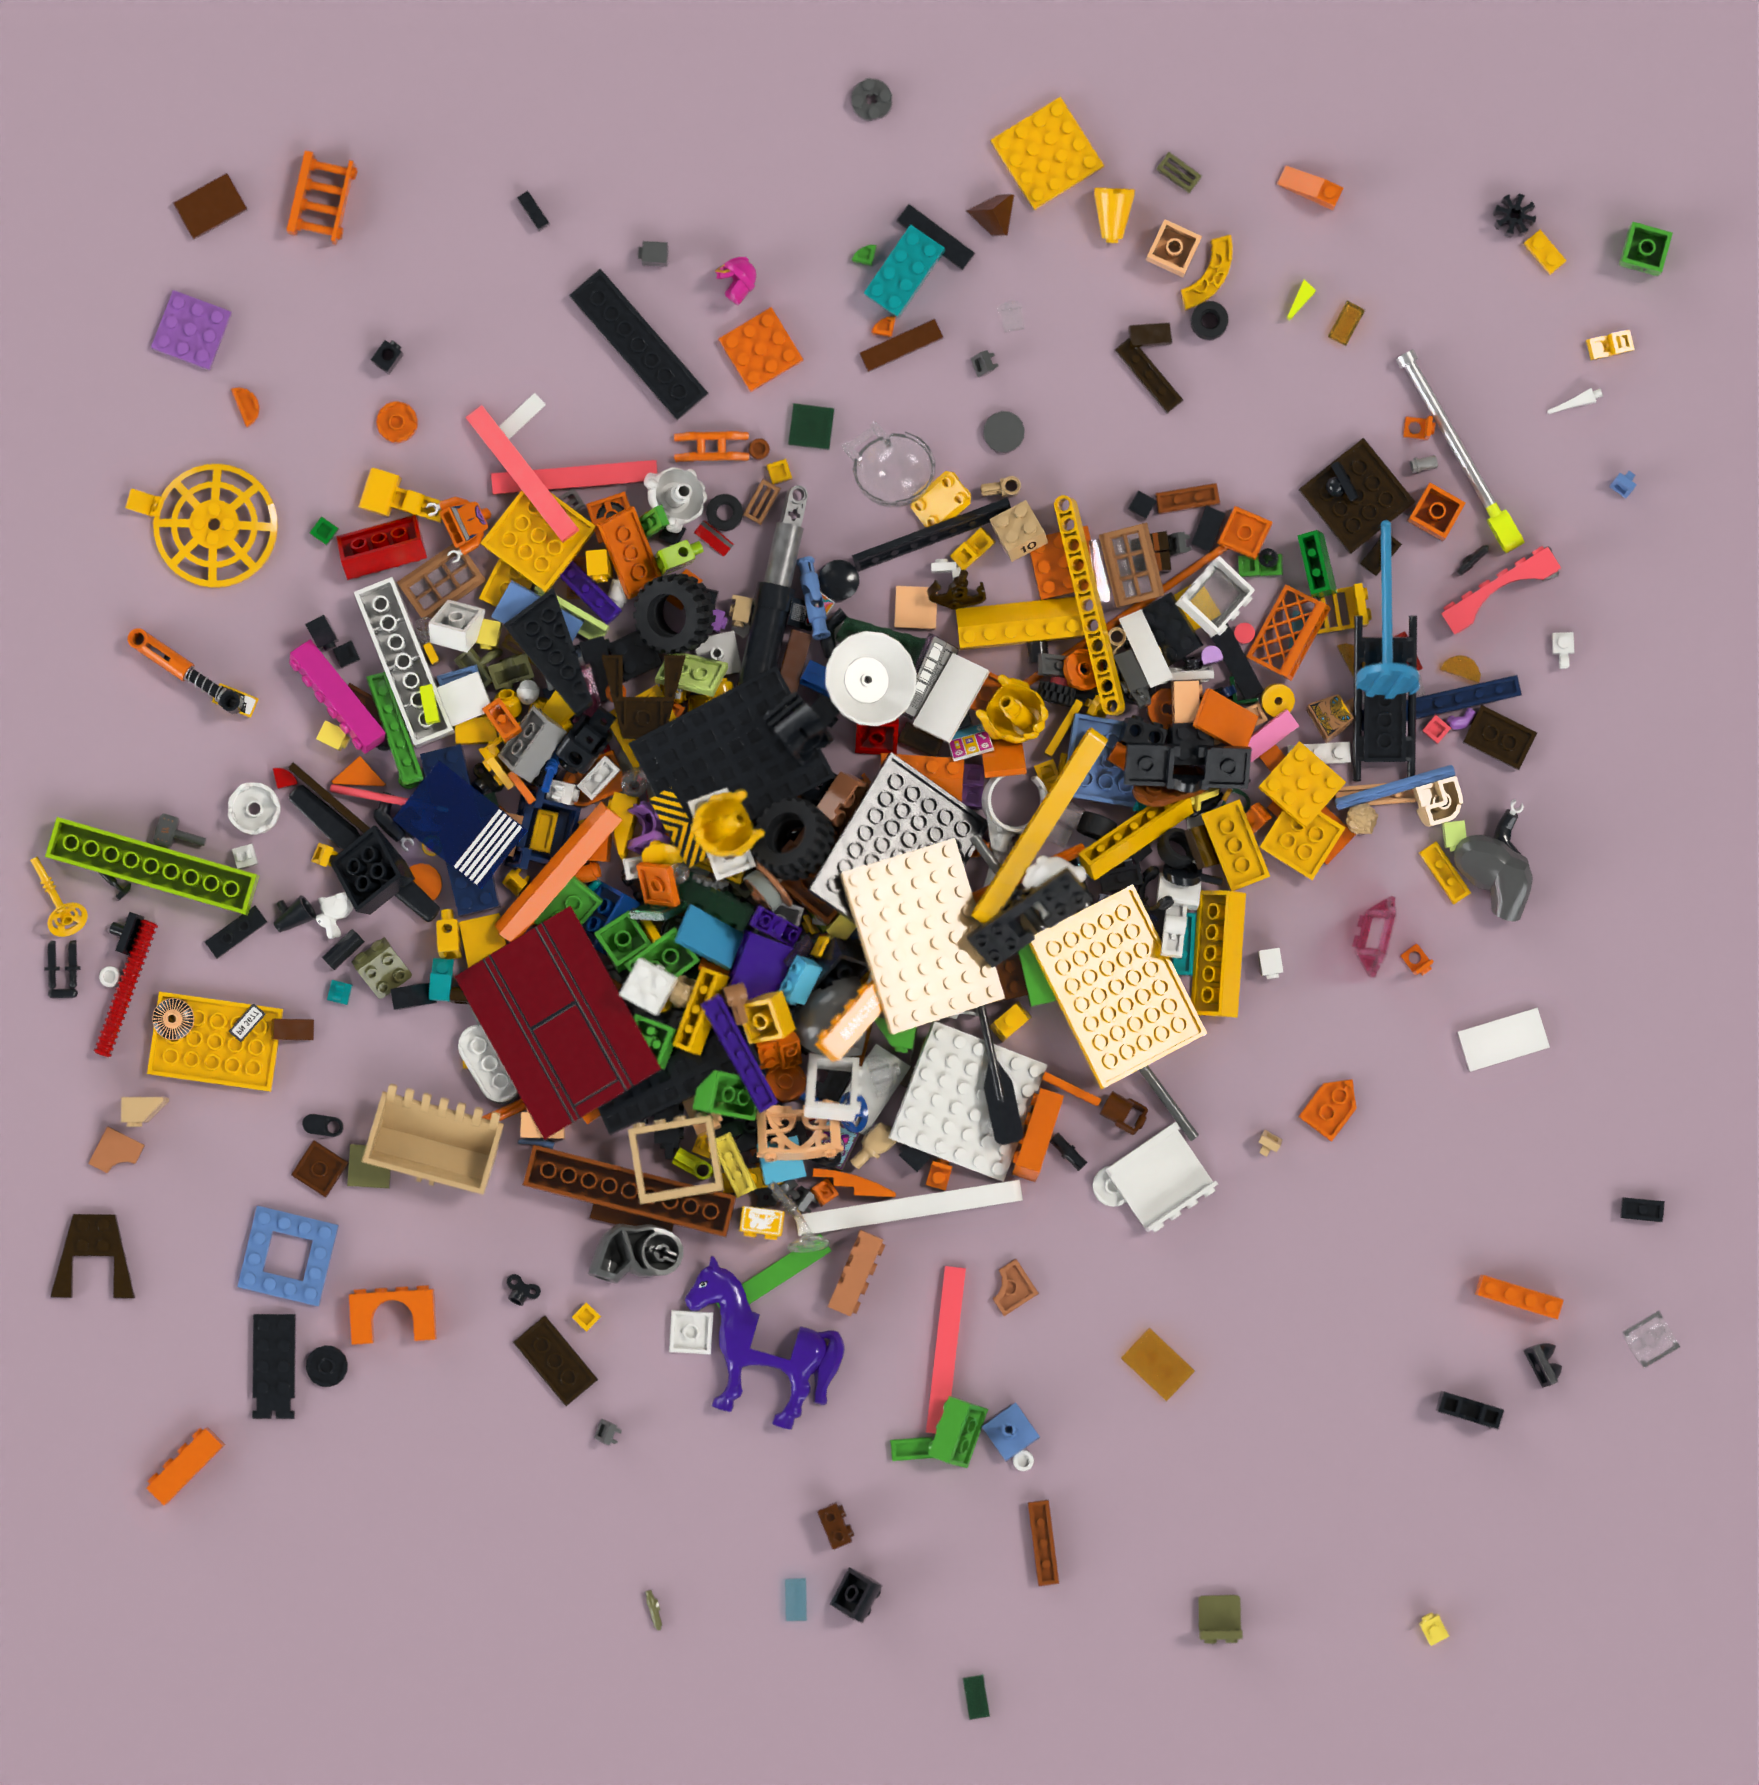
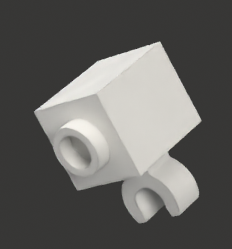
[546,779,580,805]

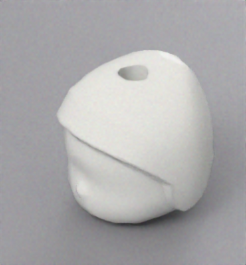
[517,680,540,705]

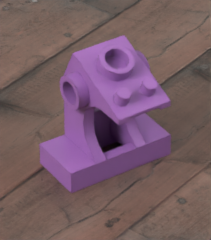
[627,801,671,855]

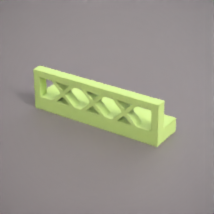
[534,586,610,639]

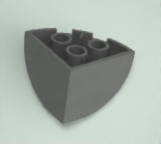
[794,976,866,1057]

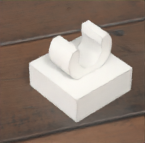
[232,844,258,869]

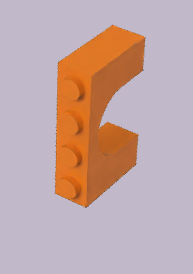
[349,1285,437,1345]

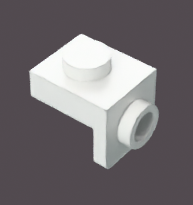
[931,559,961,582]

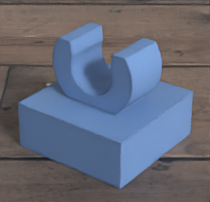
[1609,471,1637,498]

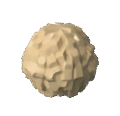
[1345,803,1378,834]
[669,975,696,1008]

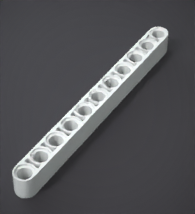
[795,1180,1023,1236]

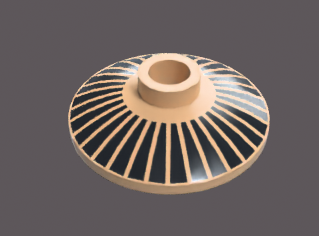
[152,998,194,1040]

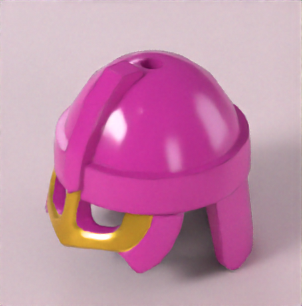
[715,257,757,305]

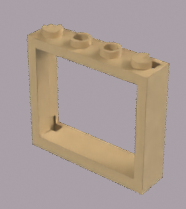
[628,1112,724,1204]

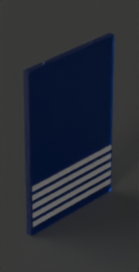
[392,761,528,889]

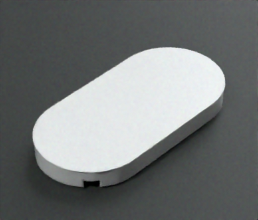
[458,1025,518,1102]

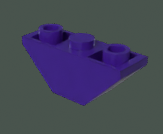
[750,906,802,947]

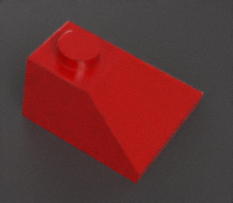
[855,717,899,755]

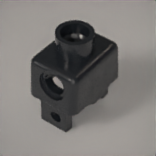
[556,706,616,774]

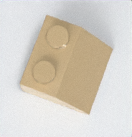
[121,1097,169,1127]

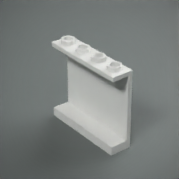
[1105,1122,1218,1233]

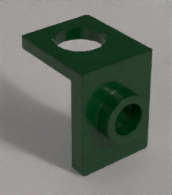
[1228,676,1258,705]

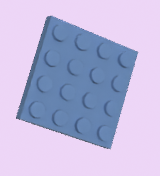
[1066,713,1155,808]

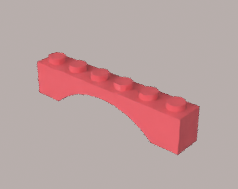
[1441,546,1562,635]

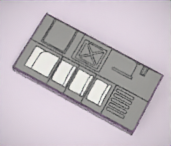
[904,633,959,719]

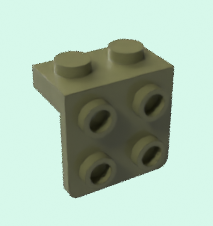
[351,937,412,999]
[1198,1595,1243,1644]

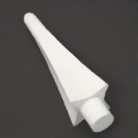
[1547,388,1603,414]

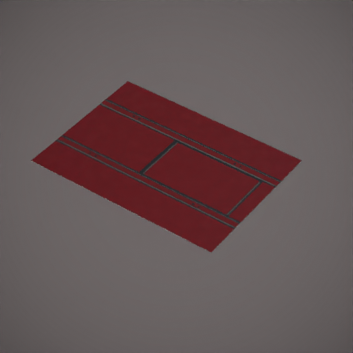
[455,905,661,1140]

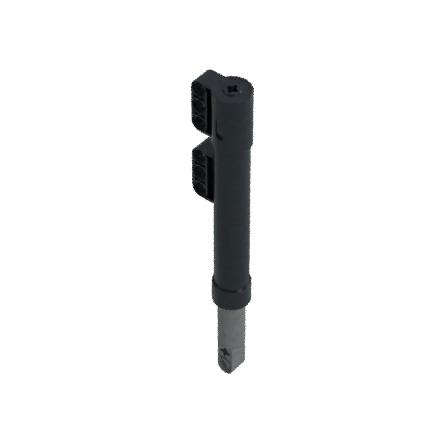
[737,485,808,823]

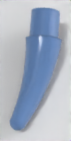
[518,1138,555,1149]

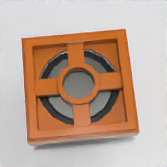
[586,491,630,544]

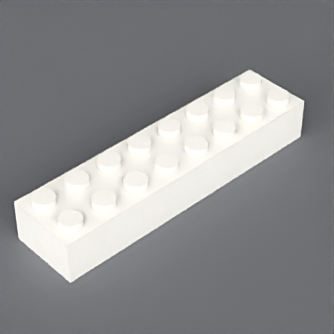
[354,577,455,748]

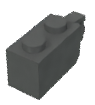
[1114,649,1151,709]

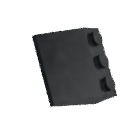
[329,825,415,915]

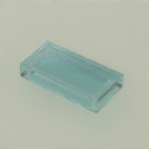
[785,1578,807,1621]

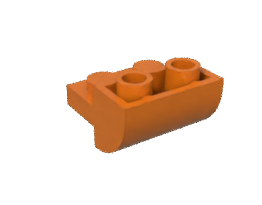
[755,1031,802,1070]

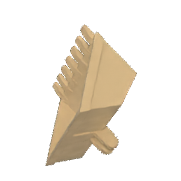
[362,1084,504,1195]

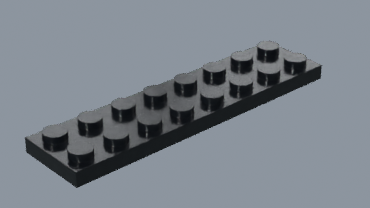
[569,269,709,421]

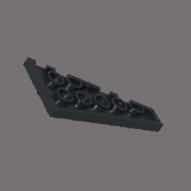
[504,588,594,717]

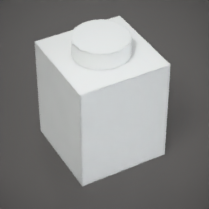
[1258,948,1283,979]

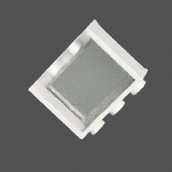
[1175,556,1255,638]

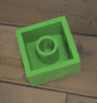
[1619,222,1673,276]

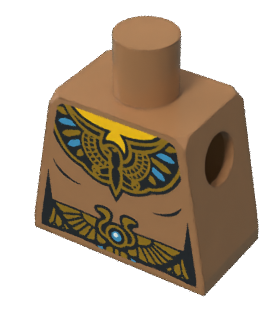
[1306,694,1354,743]

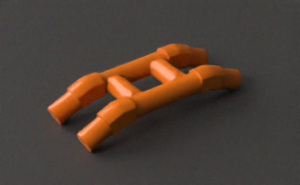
[674,431,749,462]

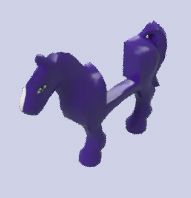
[685,1256,845,1429]

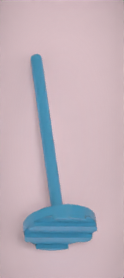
[1356,520,1420,699]

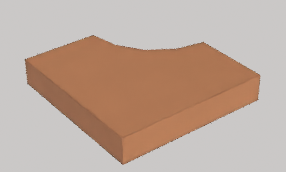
[88,1126,145,1173]
[993,1259,1039,1316]

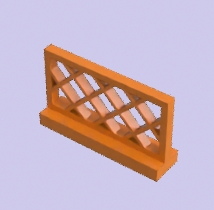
[1246,584,1331,681]

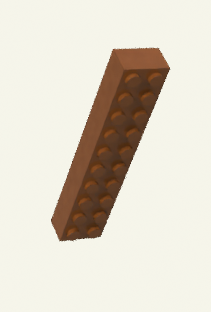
[523,1145,737,1238]

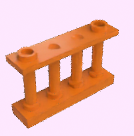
[286,150,358,245]

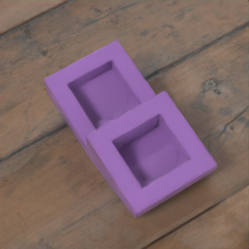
[962,764,984,810]

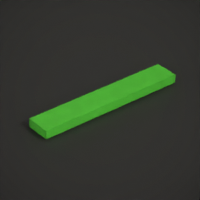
[366,672,423,785]
[716,1233,832,1308]

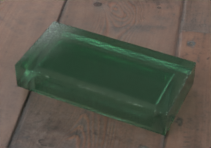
[963,1674,990,1720]

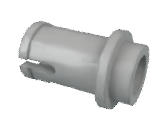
[1410,455,1438,474]

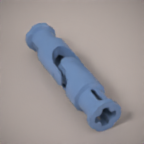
[796,556,831,640]

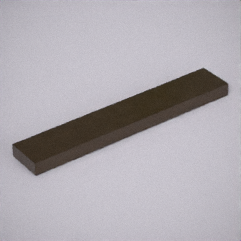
[288,762,370,833]

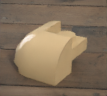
[1413,776,1463,827]

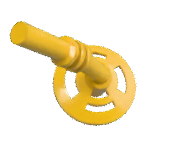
[30,856,88,937]

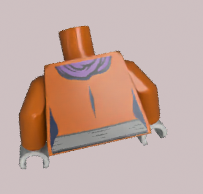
[426,497,491,563]

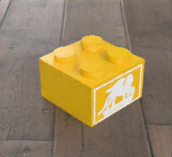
[740,1206,785,1240]

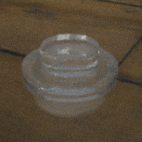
[672,863,689,884]

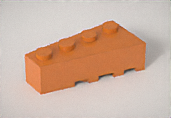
[1012,1088,1064,1182]

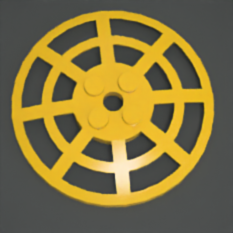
[153,464,278,588]

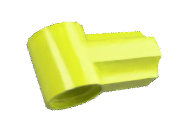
[672,1147,713,1180]

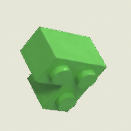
[634,1014,678,1070]

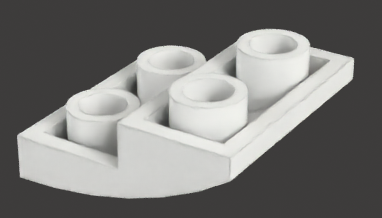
[437,672,491,727]

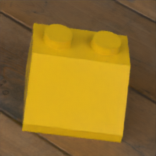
[743,990,796,1044]

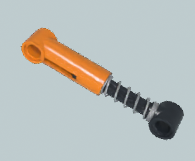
[128,628,244,714]

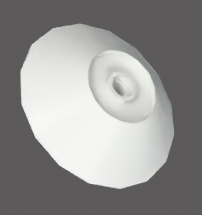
[825,631,917,726]

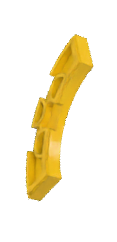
[1181,235,1233,310]

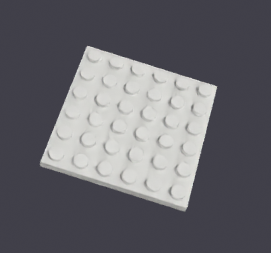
[888,1021,1048,1182]

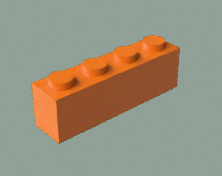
[1475,1275,1564,1320]
[146,1427,225,1506]

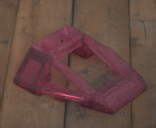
[1352,896,1396,978]

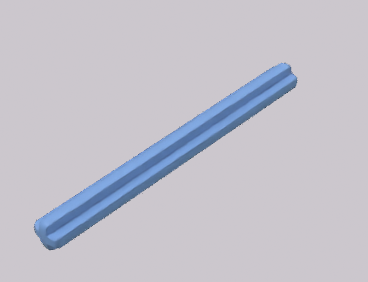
[1335,765,1455,810]

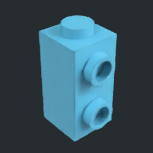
[779,955,823,1005]

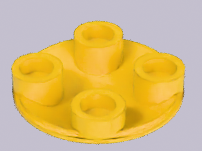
[642,840,683,870]

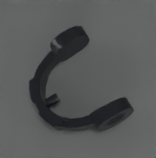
[1137,866,1174,912]

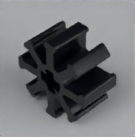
[1493,193,1536,238]

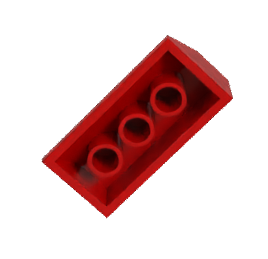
[336,515,427,580]

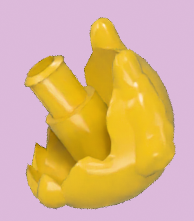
[975,674,1048,743]
[692,790,764,857]

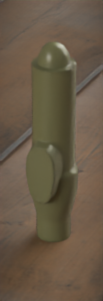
[645,1590,662,1631]

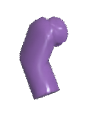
[1446,708,1477,730]

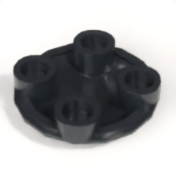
[818,560,860,601]

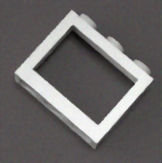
[804,1053,863,1122]

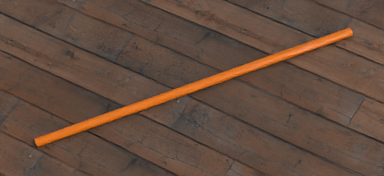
[1023,545,1228,686]

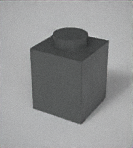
[638,241,668,266]

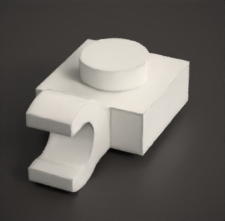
[1552,632,1574,669]

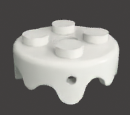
[228,783,281,835]

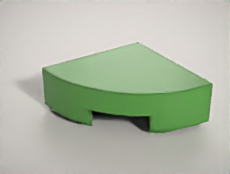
[852,245,877,266]

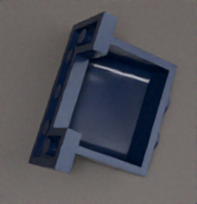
[504,785,581,870]

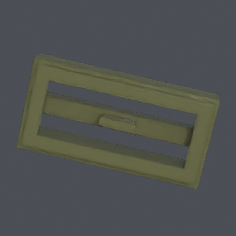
[1156,152,1202,194]

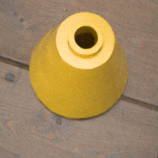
[1094,187,1135,243]

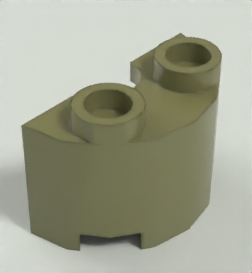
[488,653,535,690]

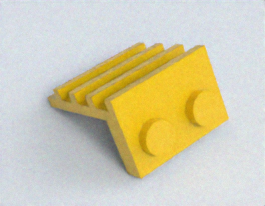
[1311,583,1372,634]
[478,722,520,790]

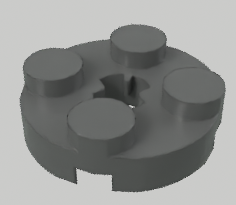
[851,78,892,121]

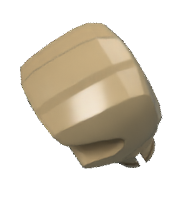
[850,1122,897,1170]

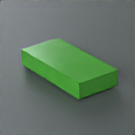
[891,1437,933,1461]

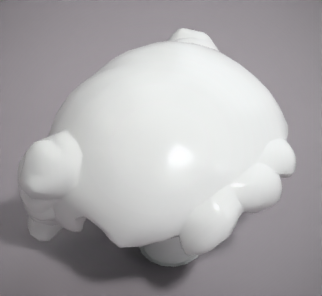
[644,467,707,533]
[1023,855,1086,920]

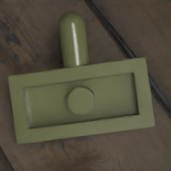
[454,647,503,688]

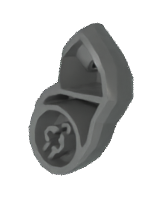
[1454,835,1533,921]
[588,1224,683,1284]

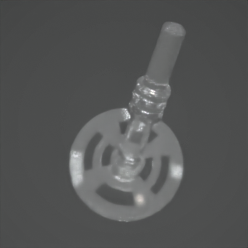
[768,1181,830,1253]

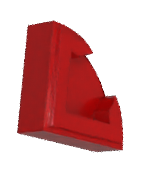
[273,768,298,789]

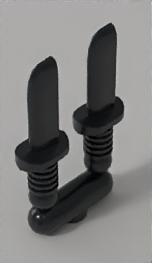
[44,940,81,998]

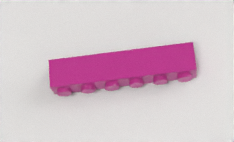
[289,639,386,754]

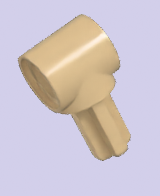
[981,476,1021,497]

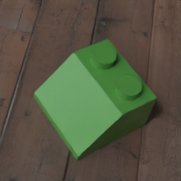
[594,911,652,973]

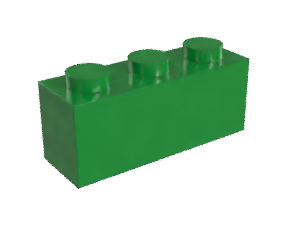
[1297,530,1338,599]

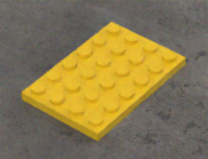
[147,991,284,1092]

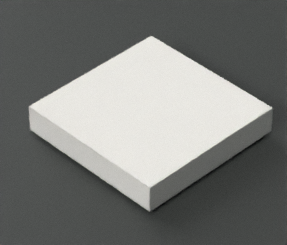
[669,1310,713,1354]

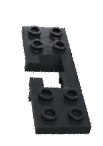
[1123,742,1252,793]
[967,867,1093,968]

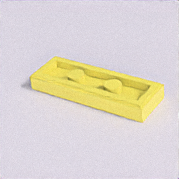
[716,1132,757,1198]

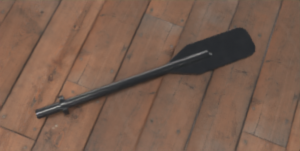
[977,1005,1023,1145]

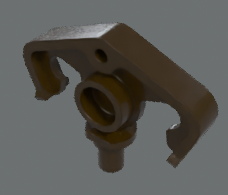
[927,570,986,609]

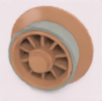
[743,860,792,913]

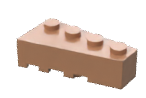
[793,771,869,849]
[828,1229,885,1317]

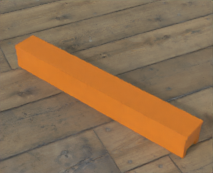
[494,801,622,942]

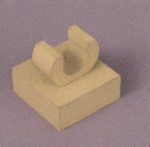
[1259,1129,1283,1157]

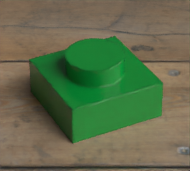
[310,516,339,546]

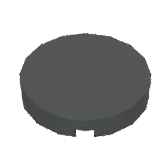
[983,411,1025,453]

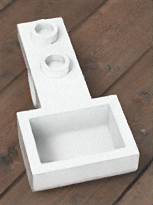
[1155,872,1201,958]

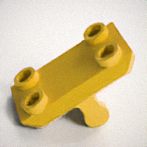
[910,471,971,528]

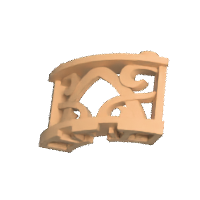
[756,1099,844,1162]

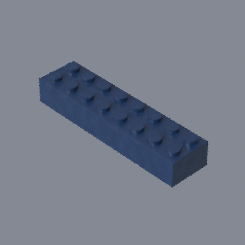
[420,744,501,917]

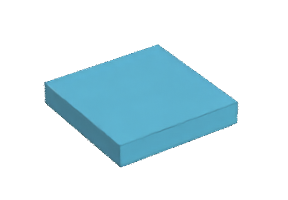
[756,1136,806,1186]

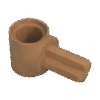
[722,983,748,1025]

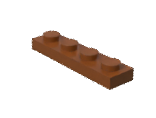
[1028,1500,1059,1586]

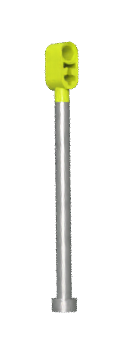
[1396,349,1525,554]

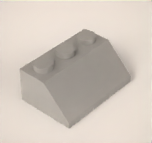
[498,705,567,783]

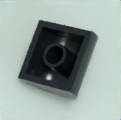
[830,1567,882,1623]

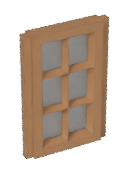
[1099,523,1165,608]
[397,544,486,623]

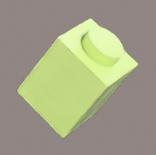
[1442,820,1467,852]

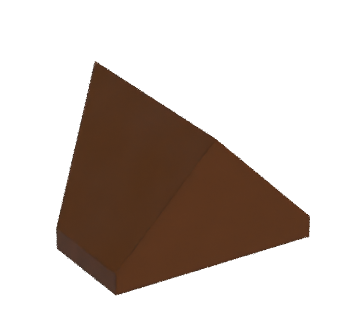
[966,194,1014,236]

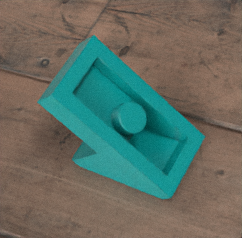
[429,958,454,1002]

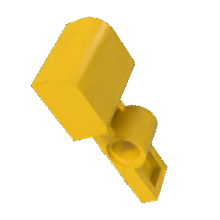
[358,468,442,523]

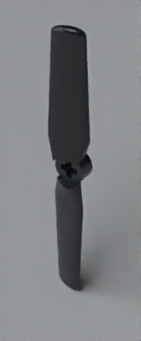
[289,785,440,922]

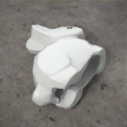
[316,892,353,939]

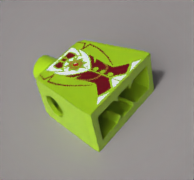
[654,540,704,576]

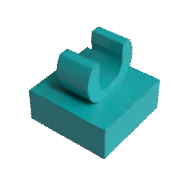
[327,980,353,1005]

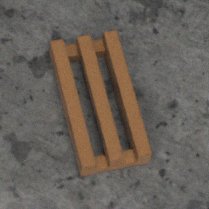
[743,478,781,525]

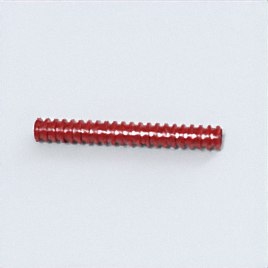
[94,919,158,1058]

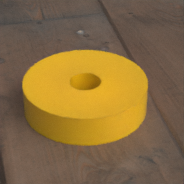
[1261,683,1295,717]

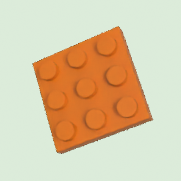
[718,307,804,392]
[1030,525,1102,600]

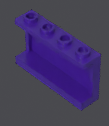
[722,930,796,1015]

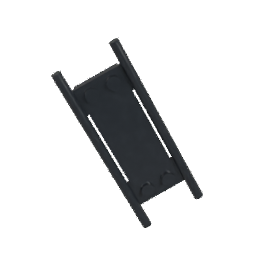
[1353,615,1417,781]

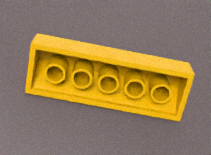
[955,597,1084,650]
[1191,890,1246,1018]

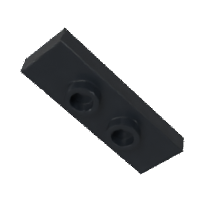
[205,905,268,959]

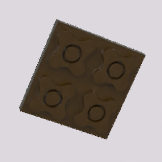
[1299,438,1415,554]

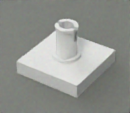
[696,631,741,676]

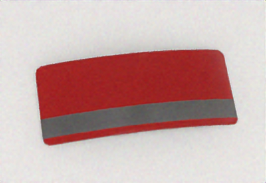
[694,520,734,556]

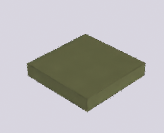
[347,1144,391,1188]

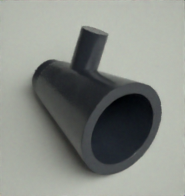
[274,895,316,933]

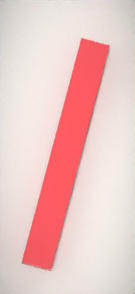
[465,405,579,542]
[491,460,658,495]
[926,1266,966,1434]

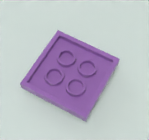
[151,290,232,370]

